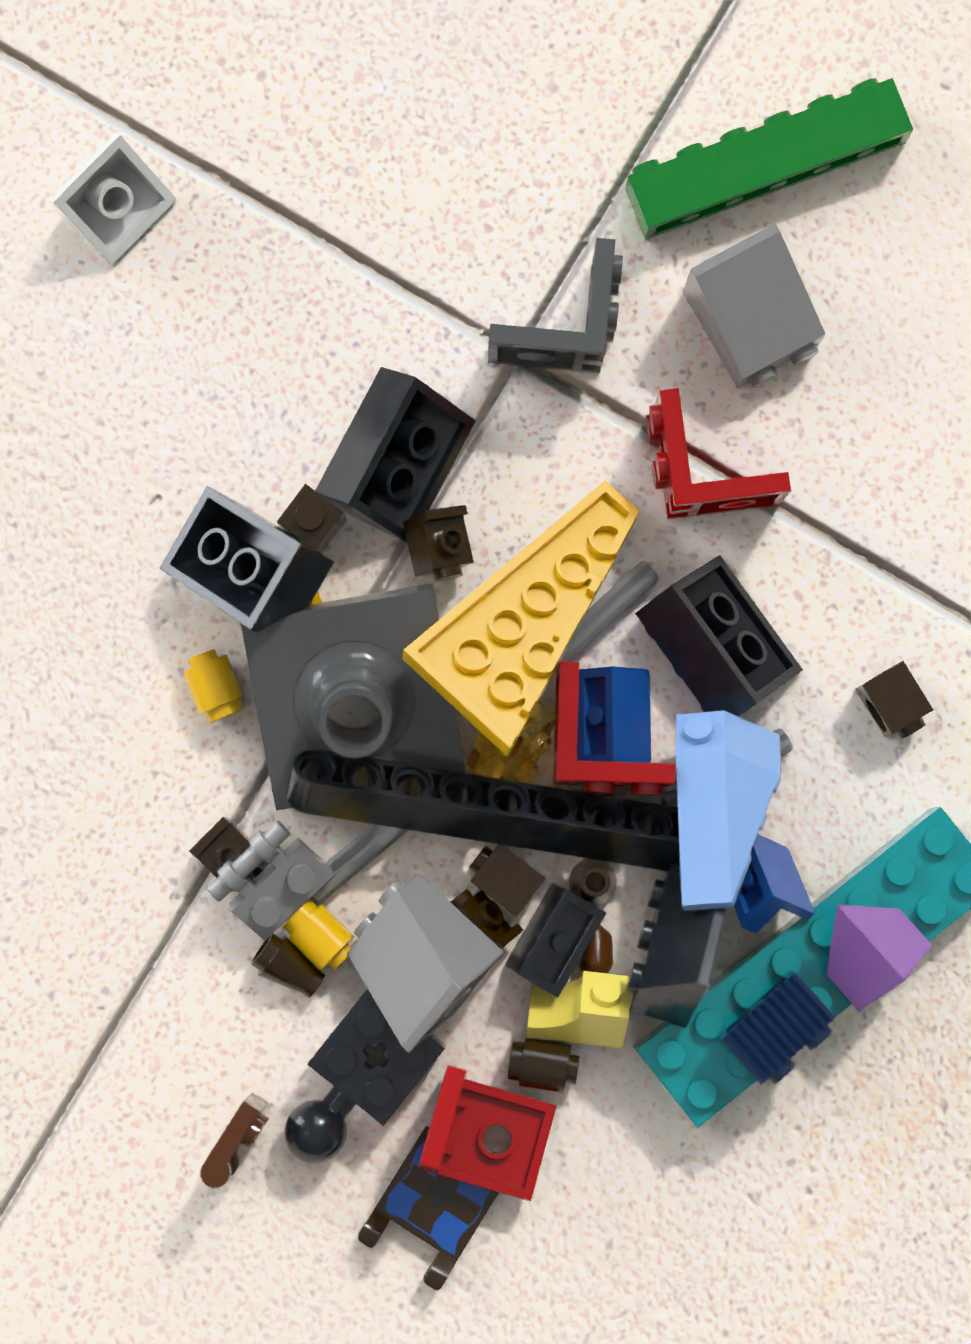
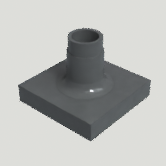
[240,583,466,811]

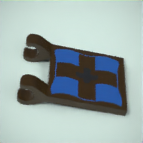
[358,1125,498,1290]

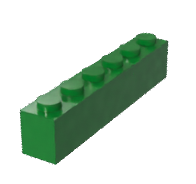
[625,78,914,240]

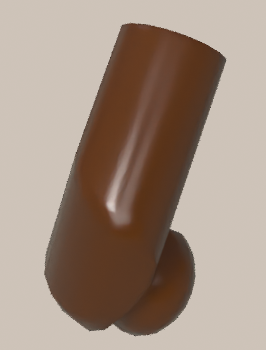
[579,924,614,975]

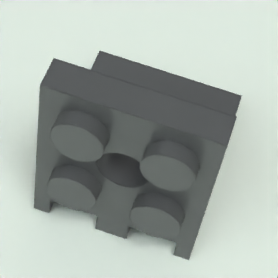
[488,238,623,374]

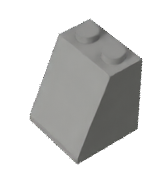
[683,223,826,389]
[347,873,505,1053]

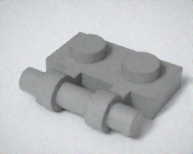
[207,821,334,941]

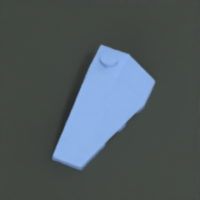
[676,711,781,911]

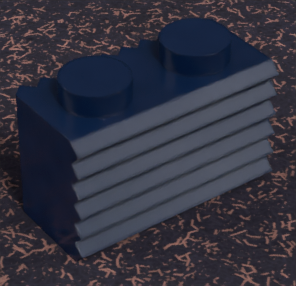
[718,971,836,1085]

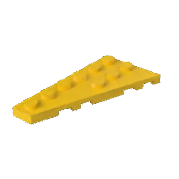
[402,480,640,757]

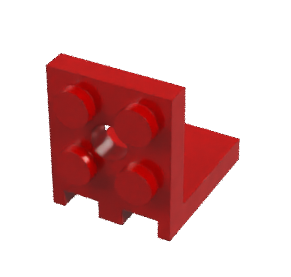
[646,388,791,520]
[553,662,675,796]
[418,1065,557,1202]

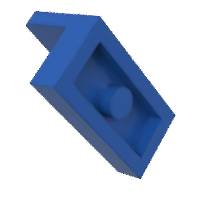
[577,666,651,763]
[734,834,815,934]

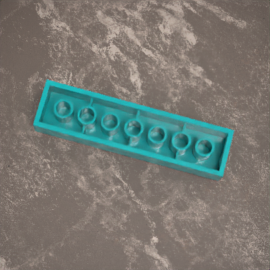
[633,806,971,1128]

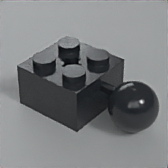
[284,988,446,1164]

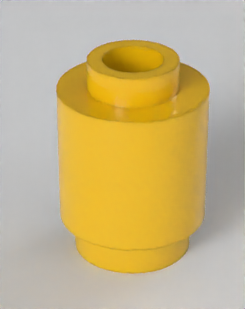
[183,649,244,723]
[283,900,355,971]

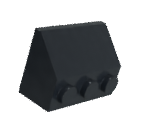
[315,367,476,543]
[159,485,335,632]
[635,555,803,717]
[626,863,726,1028]

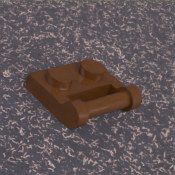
[200,1092,269,1188]

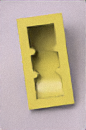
[526,971,631,1048]

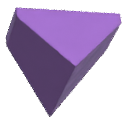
[825,905,932,1012]

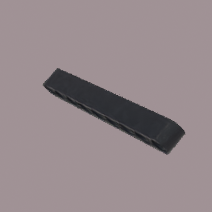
[286,749,680,871]

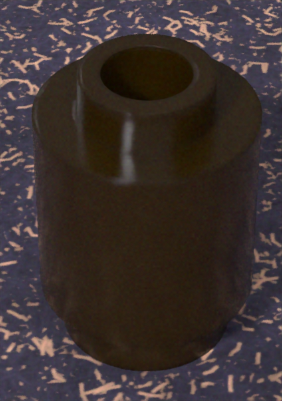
[508,1038,580,1093]

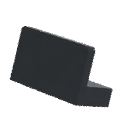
[505,883,606,997]

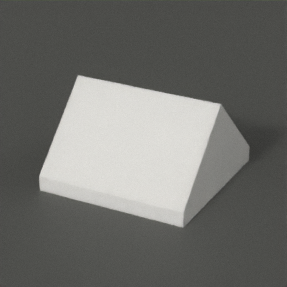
[50,132,177,265]

